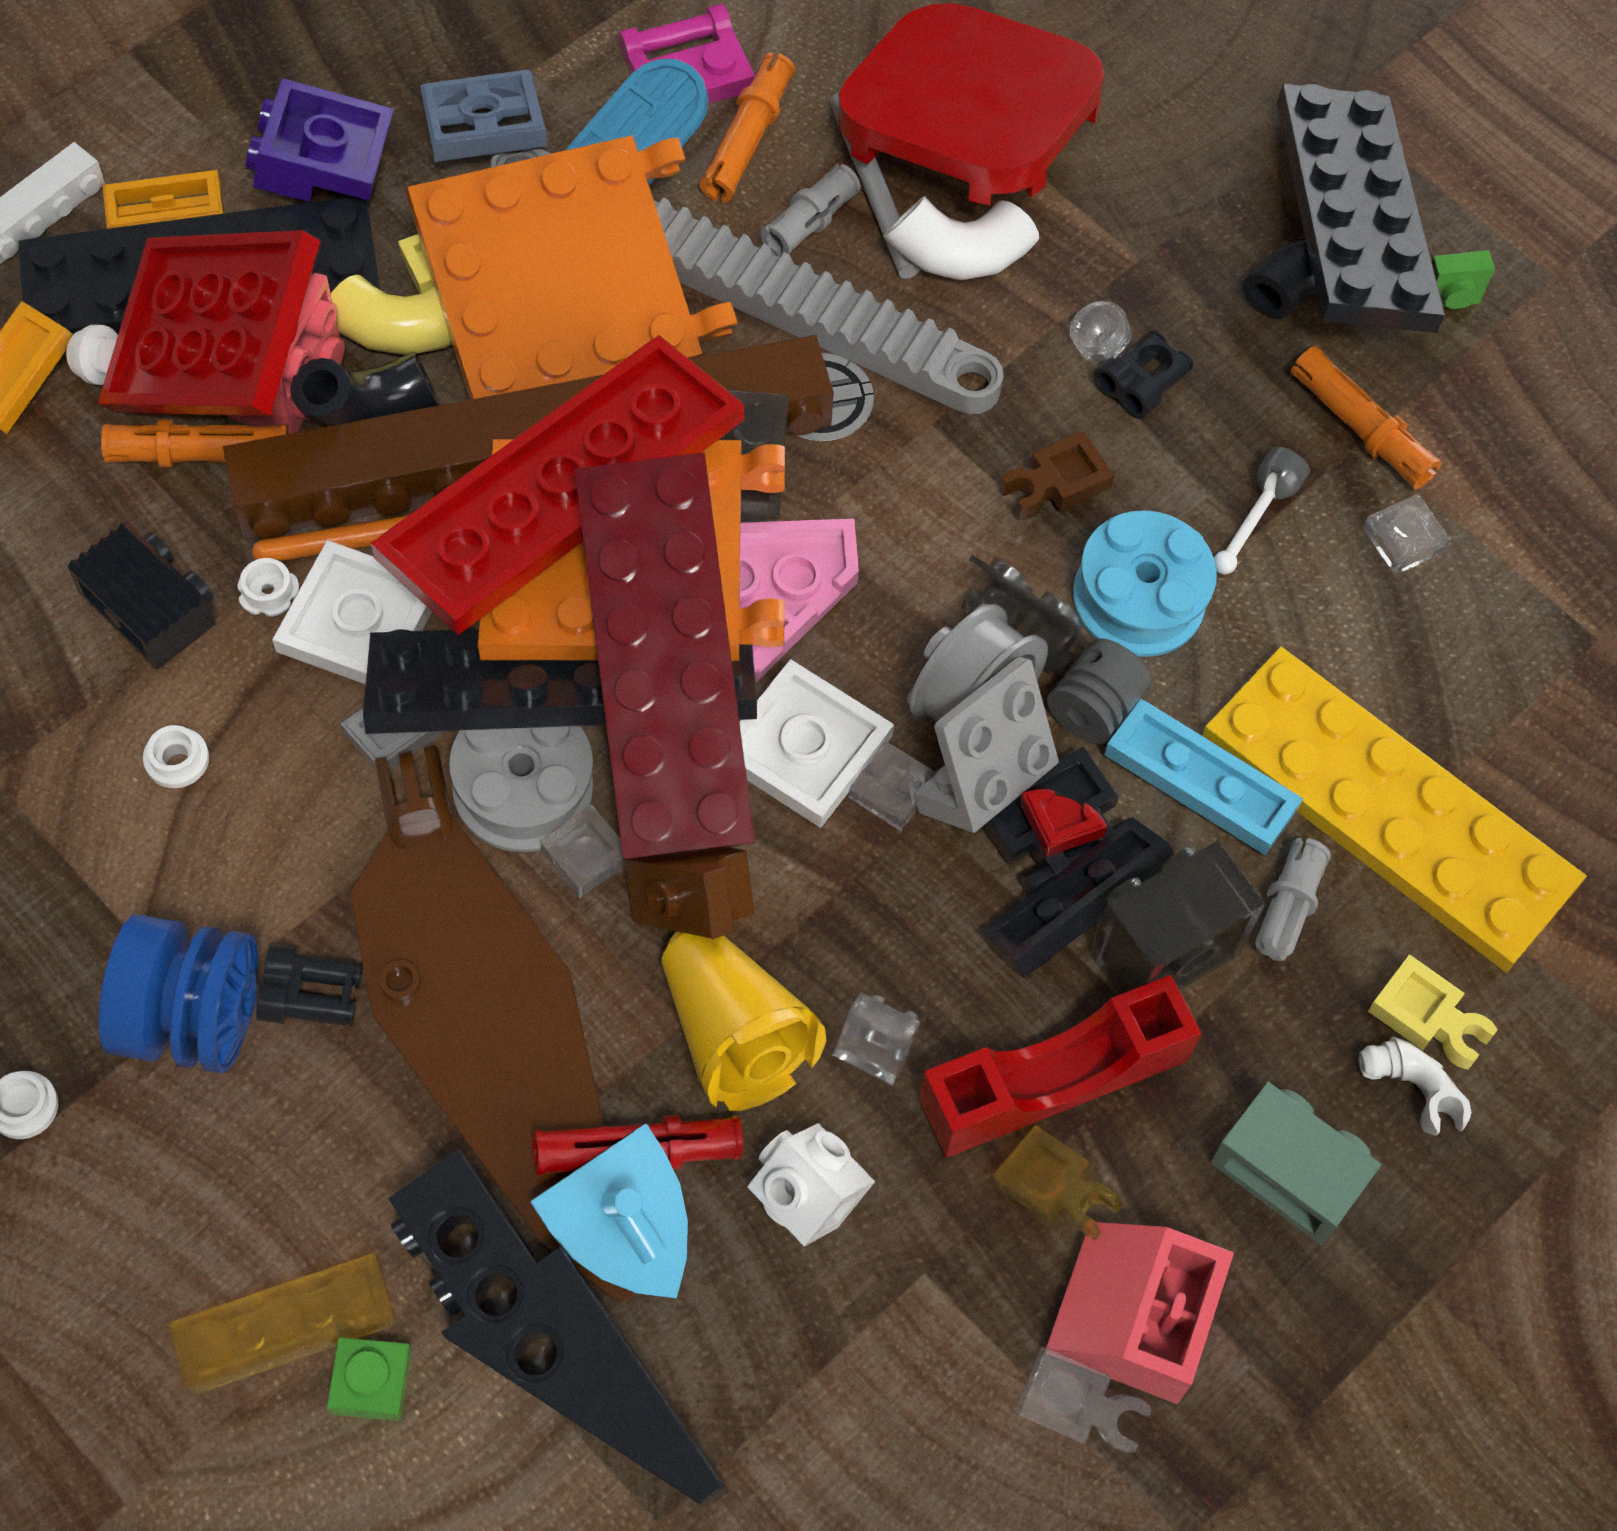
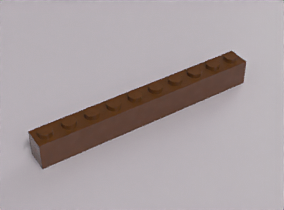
[223,335,834,539]

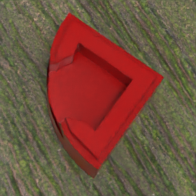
[1020,789,1108,857]

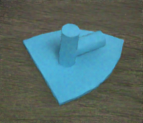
[530,1124,688,1299]

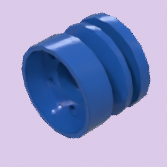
[98,914,258,1073]

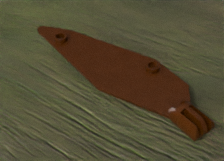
[350,745,636,1302]

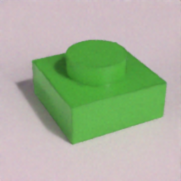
[1431,250,1495,309]
[327,1337,412,1421]

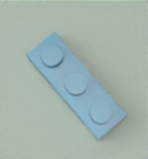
[1104,699,1303,856]

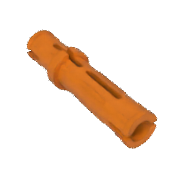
[699,52,796,203]
[1291,346,1442,490]
[101,419,290,468]

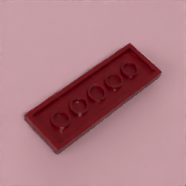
[575,452,755,860]

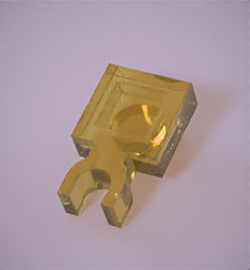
[993,1125,1123,1241]

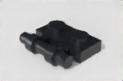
[983,746,1131,896]

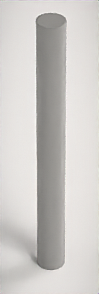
[829,92,920,279]

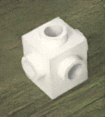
[747,1123,875,1247]

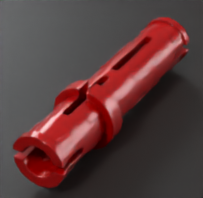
[532,1115,743,1175]

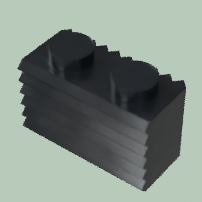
[68,522,215,670]

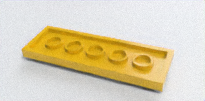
[1202,646,1587,973]

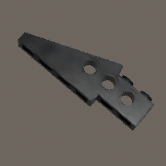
[388,1149,729,1508]

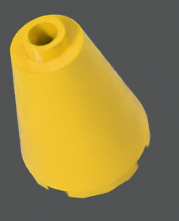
[662,932,827,1111]

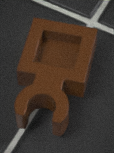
[1000,430,1114,520]

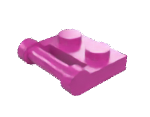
[618,3,755,104]

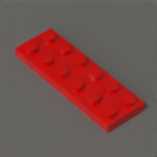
[371,335,744,635]

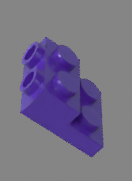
[245,78,394,202]

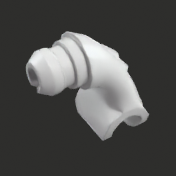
[1359,1037,1471,1136]

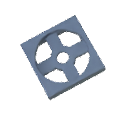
[420,69,547,162]

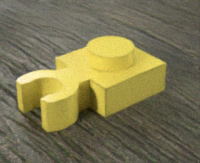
[1368,954,1498,1070]

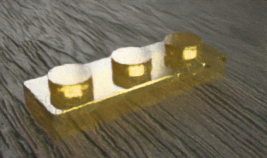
[168,1252,397,1396]

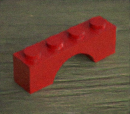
[918,975,1202,1158]

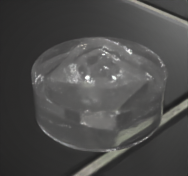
[1070,301,1131,362]

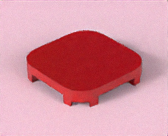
[839,3,1104,205]

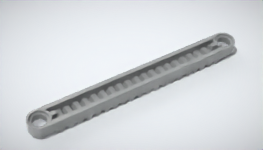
[490,148,1004,414]

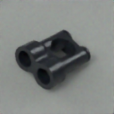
[1093,330,1194,419]
[256,944,363,1027]

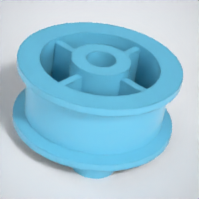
[1073,511,1217,657]

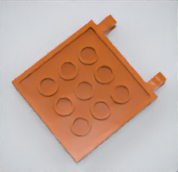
[406,135,738,400]
[478,439,785,661]

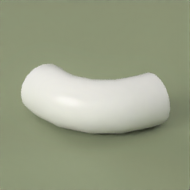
[883,196,1039,280]

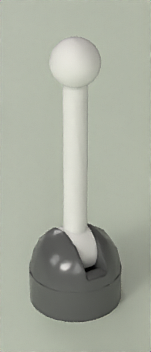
[1214,446,1310,574]

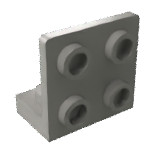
[913,657,1059,833]

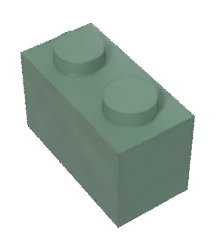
[1210,1081,1382,1246]

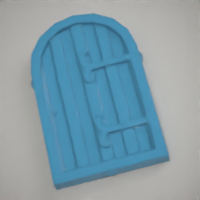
[566,59,709,185]

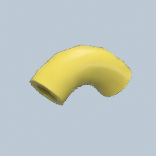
[331,274,452,355]

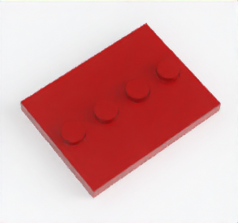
[98,230,321,416]

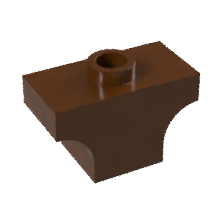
[625,847,755,939]

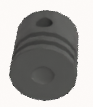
[1047,638,1152,744]

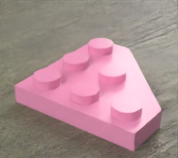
[740,519,859,682]

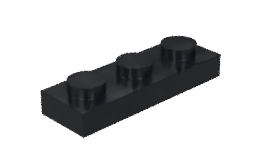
[981,817,1177,978]

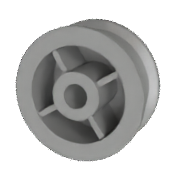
[906,603,1048,722]
[449,726,593,852]

